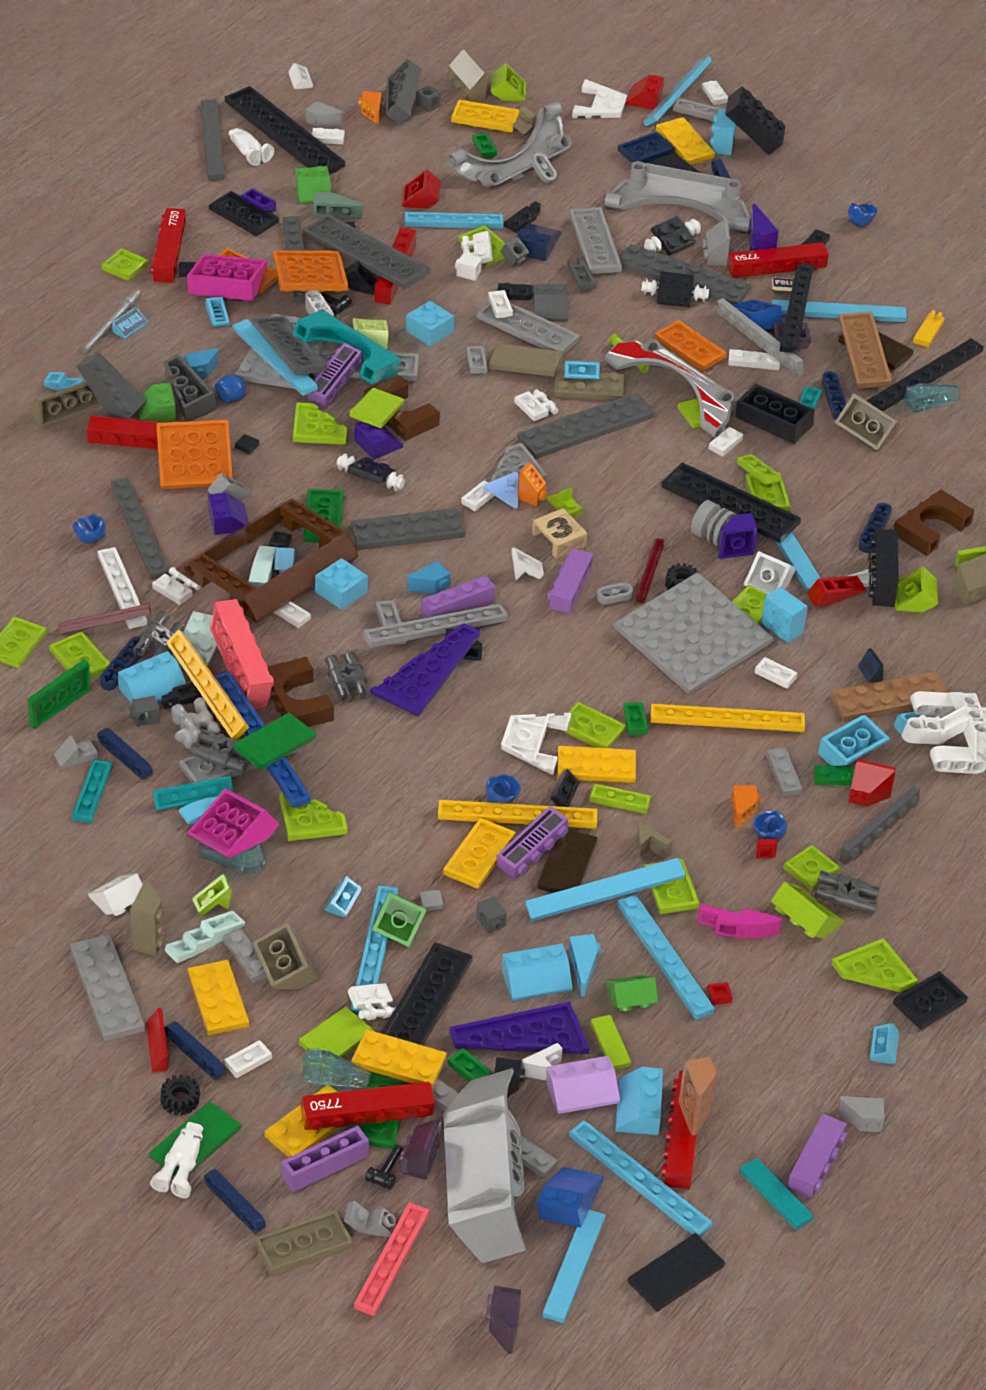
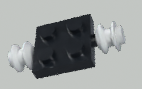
[644,216,701,256]
[641,271,709,308]
[337,453,405,491]

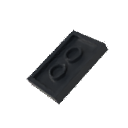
[893,971,968,1030]

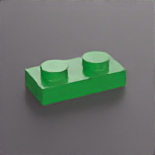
[472,133,497,158]
[623,702,648,736]
[813,765,854,786]
[447,1048,493,1082]

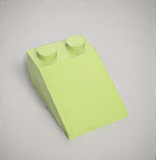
[352,318,388,350]

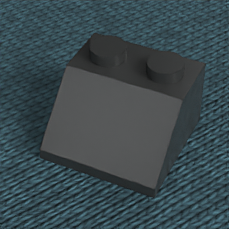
[532,284,568,321]

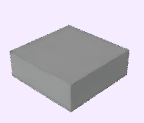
[419,890,443,911]

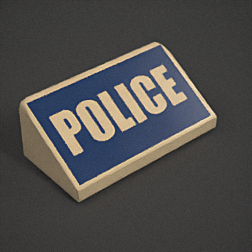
[771,278,794,292]

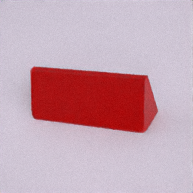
[146,1008,168,1072]

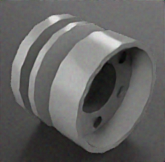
[691,500,737,547]

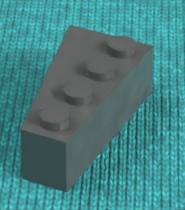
[386,59,422,125]
[76,353,147,419]
[163,354,217,422]

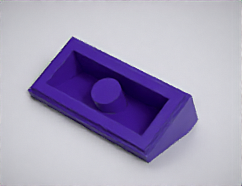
[241,188,276,211]

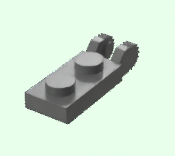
[567,258,596,291]

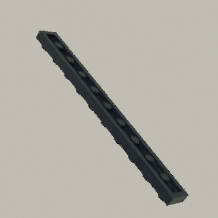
[779,263,814,354]
[866,338,984,412]

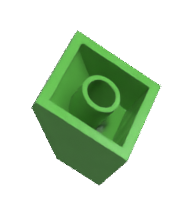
[295,166,331,204]
[138,383,176,423]
[372,891,427,947]
[605,974,658,1011]

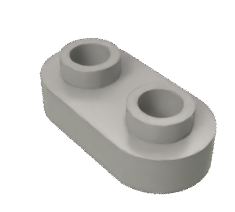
[531,153,557,183]
[597,583,633,605]

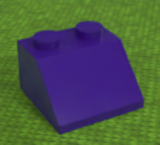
[354,421,403,460]
[208,493,249,535]
[718,513,758,559]

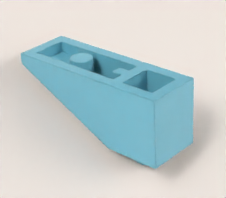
[569,934,601,997]

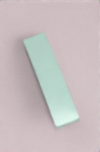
[249,545,278,588]
[165,911,246,963]

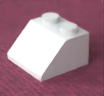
[744,551,796,594]
[88,873,143,916]

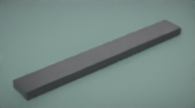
[201,100,224,180]

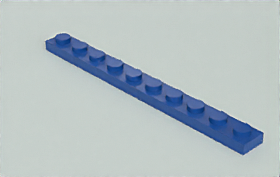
[214,671,311,809]

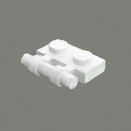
[461,231,493,263]
[514,390,559,421]
[152,567,201,605]
[348,983,396,1020]

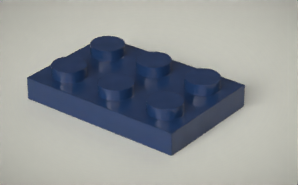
[618,131,675,163]

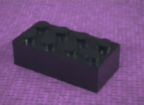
[725,86,786,155]
[736,384,815,444]
[868,529,899,607]

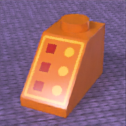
[359,91,382,123]
[518,462,547,507]
[731,785,761,828]

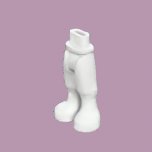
[228,128,274,166]
[150,1122,204,1198]

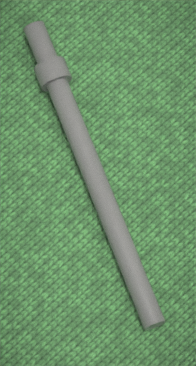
[82,290,141,353]

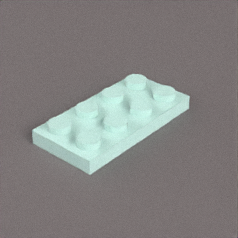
[172,611,218,670]

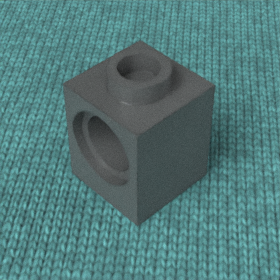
[416,85,441,112]
[500,237,529,267]
[129,696,160,726]
[476,897,506,933]

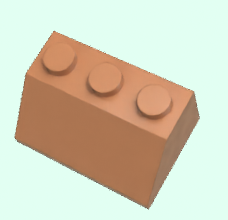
[679,1057,718,1135]

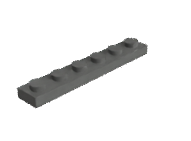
[840,785,920,865]

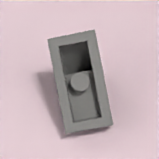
[54,735,98,770]

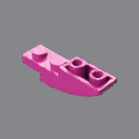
[697,904,782,938]

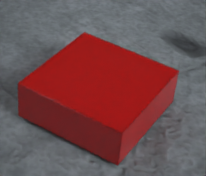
[755,839,777,858]
[707,982,733,1005]

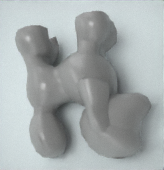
[171,697,221,749]

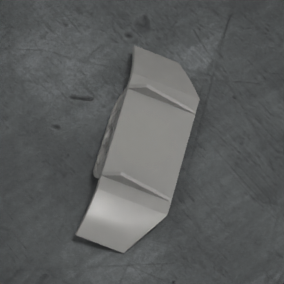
[443,1068,526,1263]

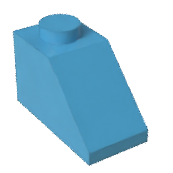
[184,348,219,379]
[274,547,296,574]
[407,561,451,594]

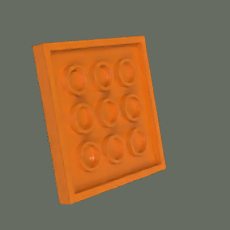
[273,251,348,292]
[156,420,233,489]

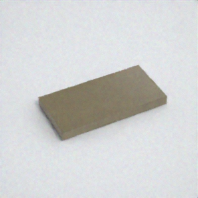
[488,344,564,377]
[254,1209,354,1277]

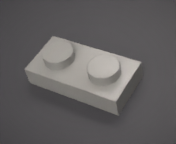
[466,346,487,374]

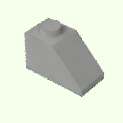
[306,101,343,128]
[208,473,251,501]
[838,1096,885,1132]

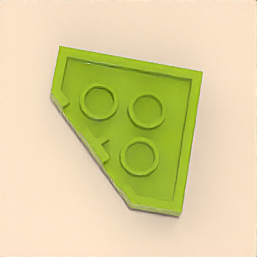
[293,403,347,444]
[279,792,348,841]
[831,938,918,992]

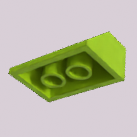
[771,882,845,939]

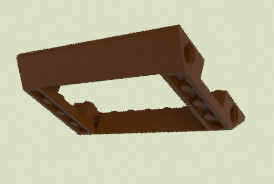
[176,498,358,623]

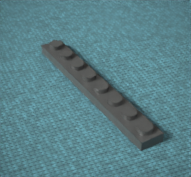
[283,216,306,303]
[111,477,169,580]

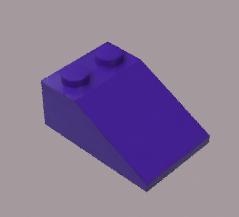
[749,204,779,250]

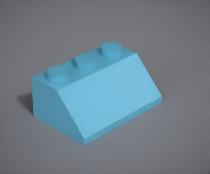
[118,651,186,704]
[818,714,890,766]
[502,943,573,1001]
[615,1067,663,1135]

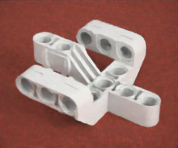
[901,691,986,774]

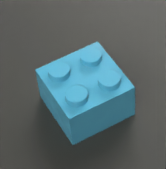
[710,109,736,155]
[406,301,454,346]
[315,558,368,610]
[761,587,808,643]

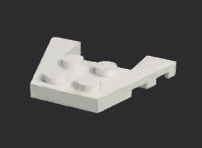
[572,79,627,119]
[501,713,571,775]

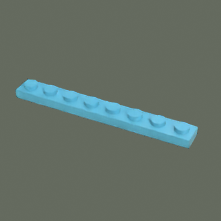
[617,894,715,1020]

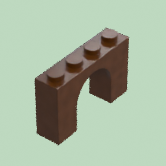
[364,375,440,441]
[894,489,975,556]
[268,656,334,727]

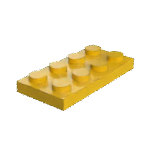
[451,100,520,133]
[656,117,715,165]
[557,746,636,783]
[443,818,516,889]
[187,960,249,1036]
[351,1029,447,1089]
[264,1084,340,1157]

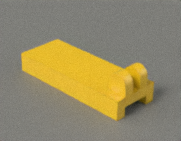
[913,310,945,348]

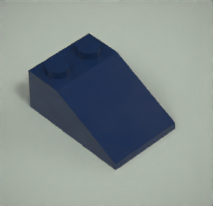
[516,224,562,261]

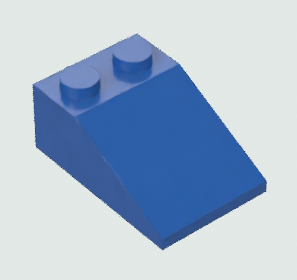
[732,299,783,331]
[536,1167,604,1228]

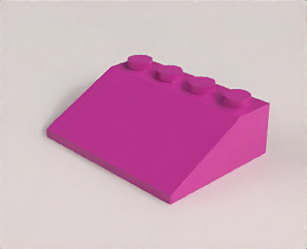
[187,254,267,301]
[187,788,280,859]

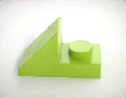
[547,487,583,518]
[192,874,232,916]

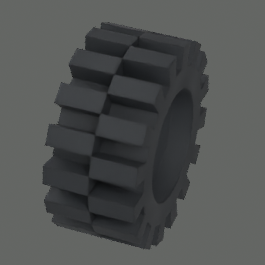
[665,563,699,590]
[160,1075,200,1116]

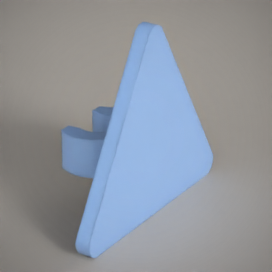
[484,472,518,509]

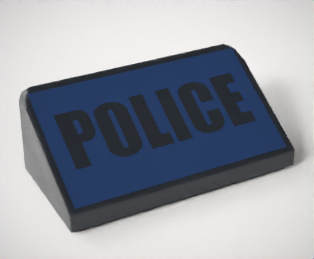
[858,648,884,683]

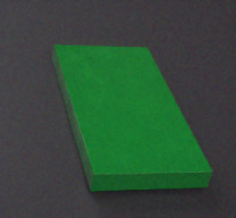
[303,489,344,542]
[27,659,91,729]
[233,713,317,770]
[354,1071,408,1149]
[149,1101,241,1176]

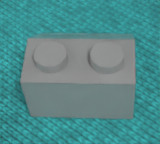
[702,219,730,266]

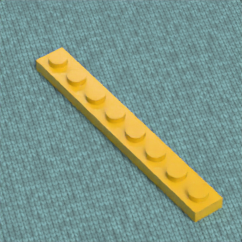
[166,630,249,740]
[651,704,805,732]
[438,800,597,829]

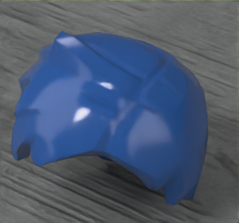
[848,202,877,226]
[215,375,246,403]
[72,514,106,544]
[485,774,521,804]
[753,810,787,842]

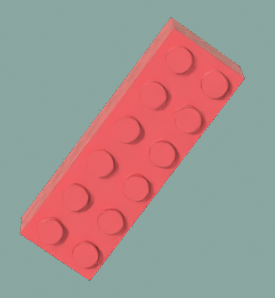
[210,599,274,709]

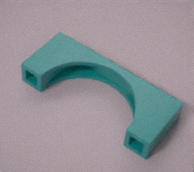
[293,309,402,385]

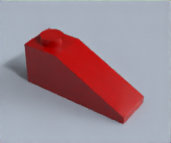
[807,575,866,607]

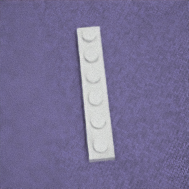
[97,547,147,629]

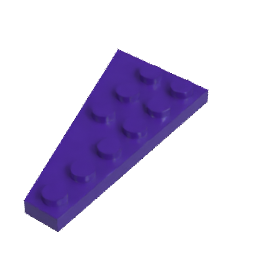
[370,623,480,717]
[449,1001,590,1054]

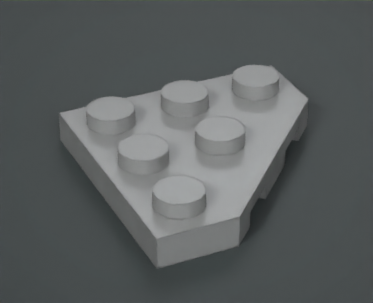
[491,443,547,489]

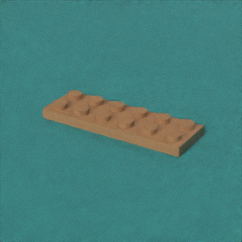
[838,311,892,389]
[830,671,949,722]

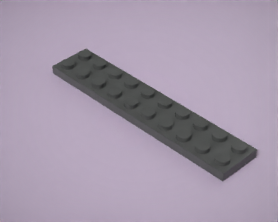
[303,214,431,289]

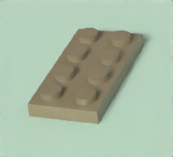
[554,370,624,401]

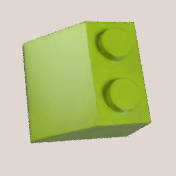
[490,63,527,102]
[895,566,938,613]

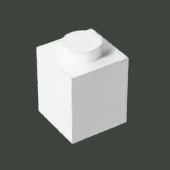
[455,253,482,281]

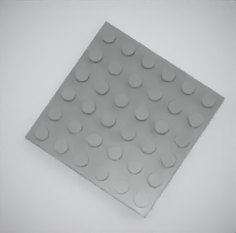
[614,572,773,695]

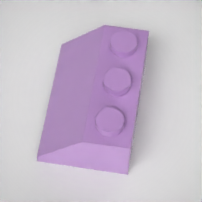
[546,1056,620,1114]

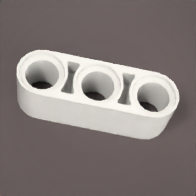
[305,291,334,316]

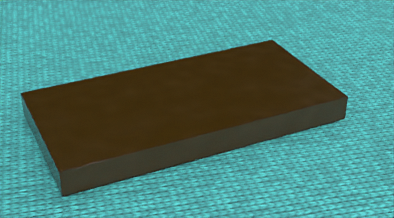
[838,332,914,370]
[537,830,598,893]

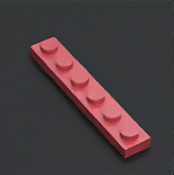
[354,1202,429,1317]

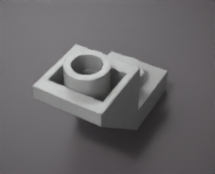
[344,1201,397,1237]

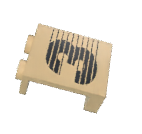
[532,508,588,559]

